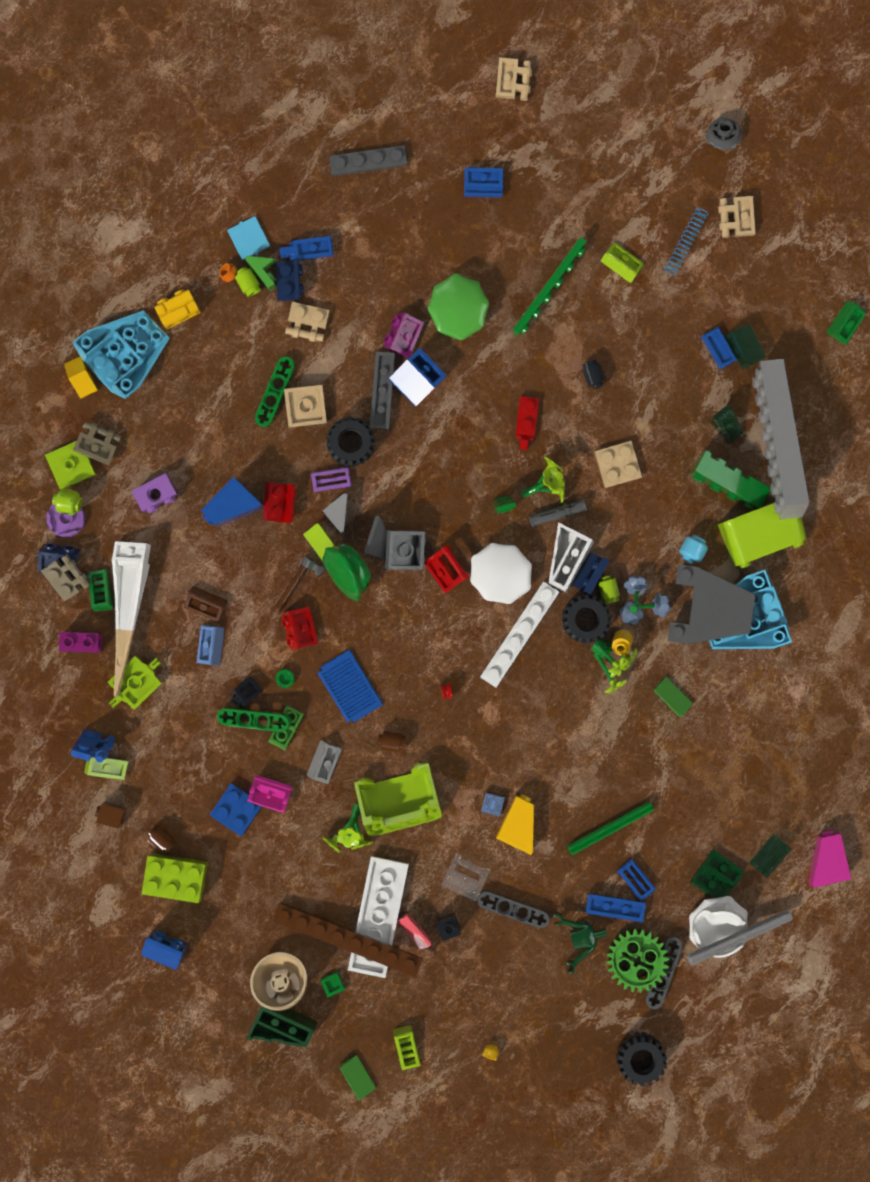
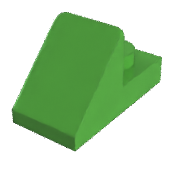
[245,256,276,292]

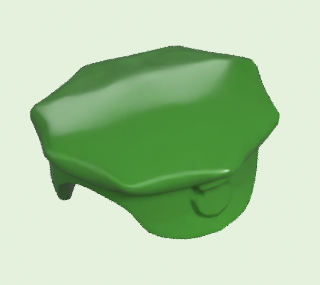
[428,273,489,340]

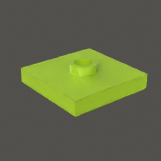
[45,441,96,490]

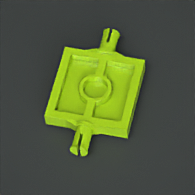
[108,655,163,710]

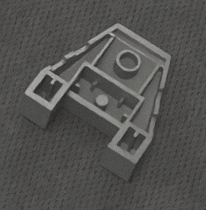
[668,565,756,644]

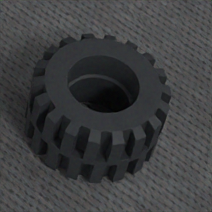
[326,417,375,467]
[561,595,611,643]
[616,1032,667,1086]

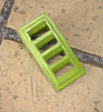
[393,1025,421,1070]

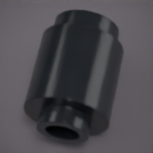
[582,360,606,390]

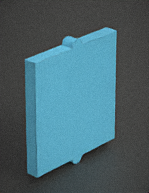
[227,216,270,261]

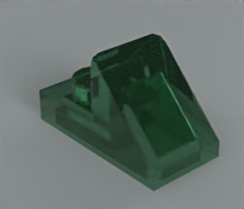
[711,405,743,444]

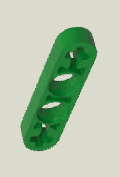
[255,357,295,428]
[217,707,292,732]

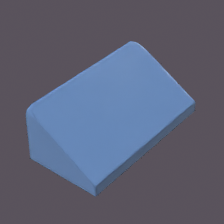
[197,625,224,665]

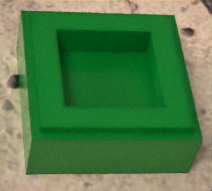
[320,971,346,998]

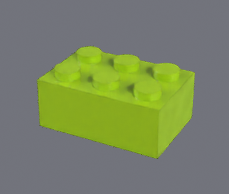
[142,853,208,903]

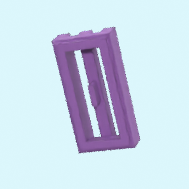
[311,467,352,492]

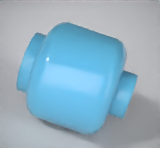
[679,535,708,564]

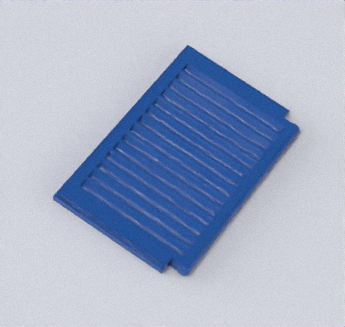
[317,649,383,722]

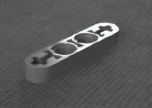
[477,890,549,928]
[645,936,682,1009]

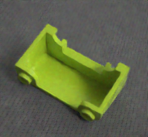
[717,503,807,569]
[354,763,442,836]

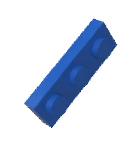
[585,893,646,922]

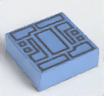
[481,793,504,816]

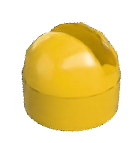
[482,1044,499,1061]

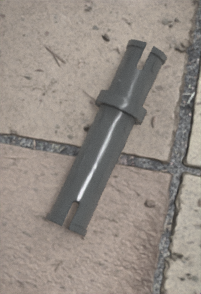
[529,499,587,528]

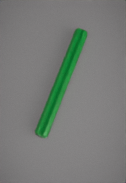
[567,802,654,855]

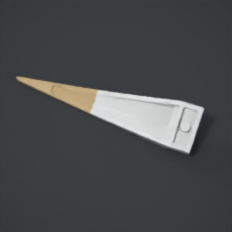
[112,541,151,697]

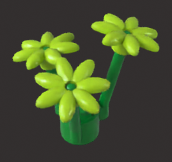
[591,639,638,694]

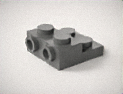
[385,530,427,570]

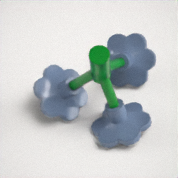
[619,576,671,625]

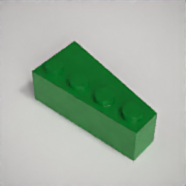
[690,450,771,511]

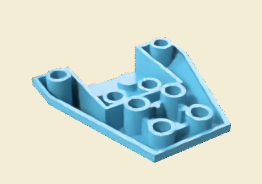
[73,310,170,399]
[709,569,792,649]

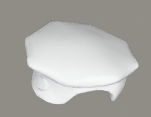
[470,543,532,604]
[689,896,748,958]

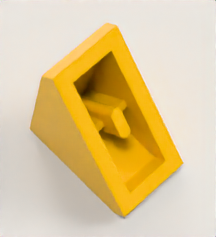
[64,357,98,399]

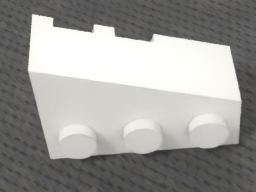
[549,522,594,593]

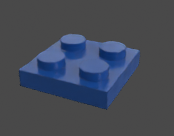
[210,783,262,836]

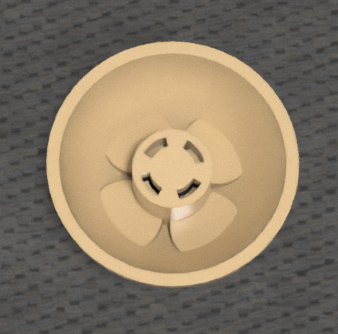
[250,952,307,1011]

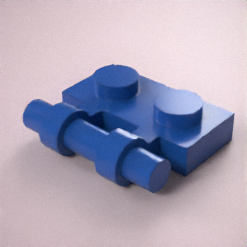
[71,729,115,763]

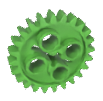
[606,928,670,993]

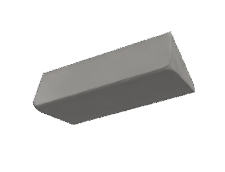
[307,740,342,784]

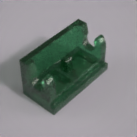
[725,323,766,370]
[749,834,792,878]

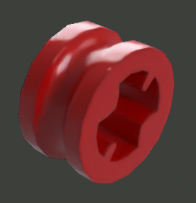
[441,682,453,700]

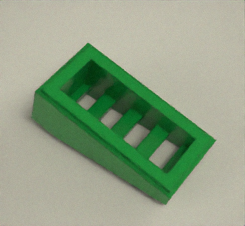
[493,495,516,514]
[88,569,113,612]

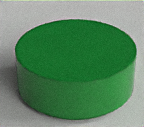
[275,669,295,688]

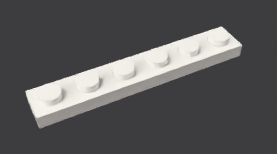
[480,581,559,687]

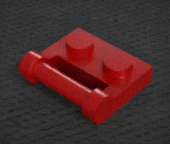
[424,544,471,593]

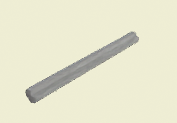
[687,910,793,965]

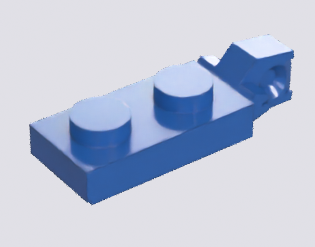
[280,236,334,261]

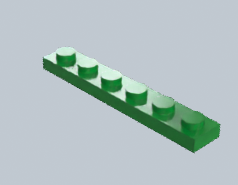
[512,237,587,337]

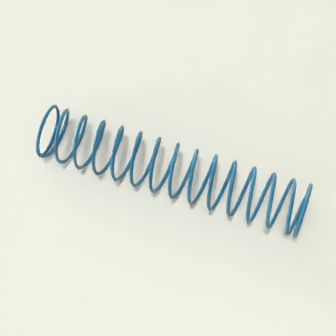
[664,208,708,275]

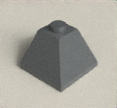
[364,515,387,560]

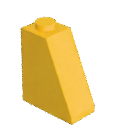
[496,794,534,855]

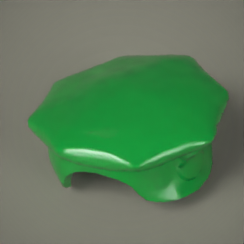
[322,544,371,602]

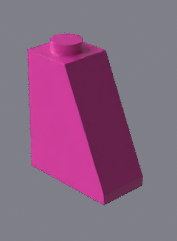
[809,829,851,888]

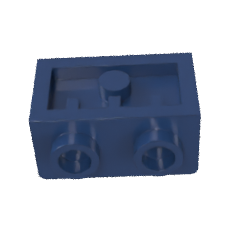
[276,259,304,302]
[38,543,81,577]
[572,553,609,595]

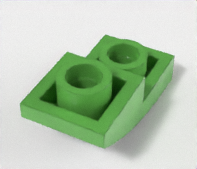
[268,705,304,750]

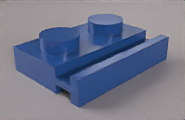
[464,168,503,198]

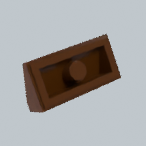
[184,586,228,622]

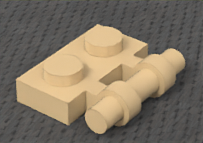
[496,57,532,101]
[718,196,755,238]
[285,302,330,342]

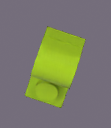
[84,757,128,780]

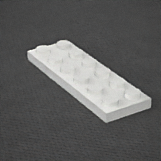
[348,856,409,978]

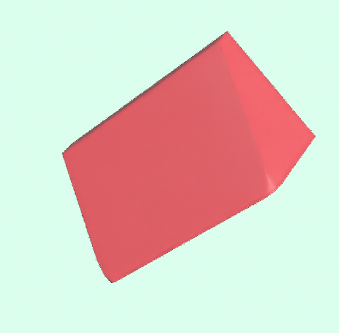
[397,912,432,950]

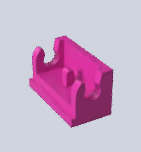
[247,775,293,813]

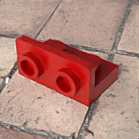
[263,482,296,523]
[282,607,319,650]

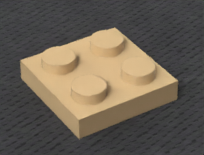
[284,385,327,428]
[594,441,642,488]

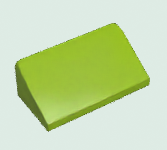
[601,242,645,283]
[303,523,336,561]

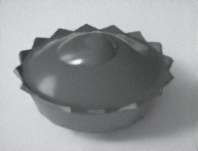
[706,118,743,150]

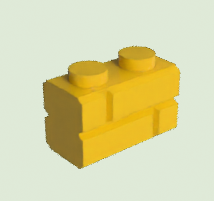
[154,289,201,330]

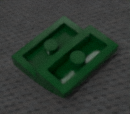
[689,849,744,899]

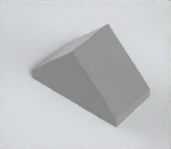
[323,494,348,533]

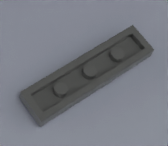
[329,146,407,177]
[370,351,395,430]

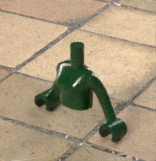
[552,912,607,974]

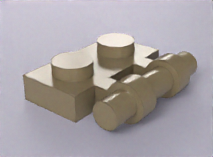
[73,421,121,465]
[41,554,90,601]

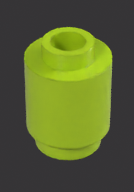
[235,267,261,297]
[597,575,620,604]

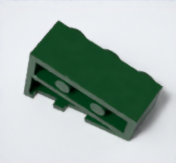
[246,1005,317,1047]

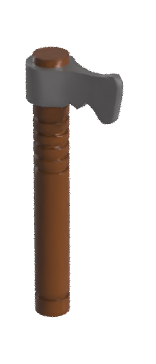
[275,556,325,611]

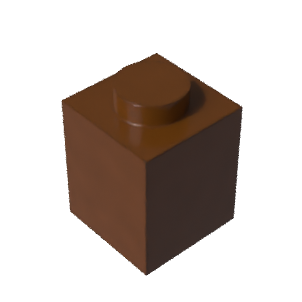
[95,802,127,829]

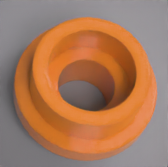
[219,263,237,282]

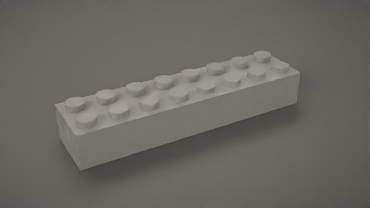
[752,359,809,519]

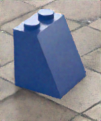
[201,477,264,526]

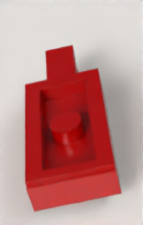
[515,396,539,451]

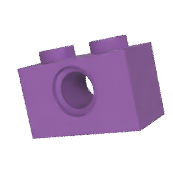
[132,473,179,514]

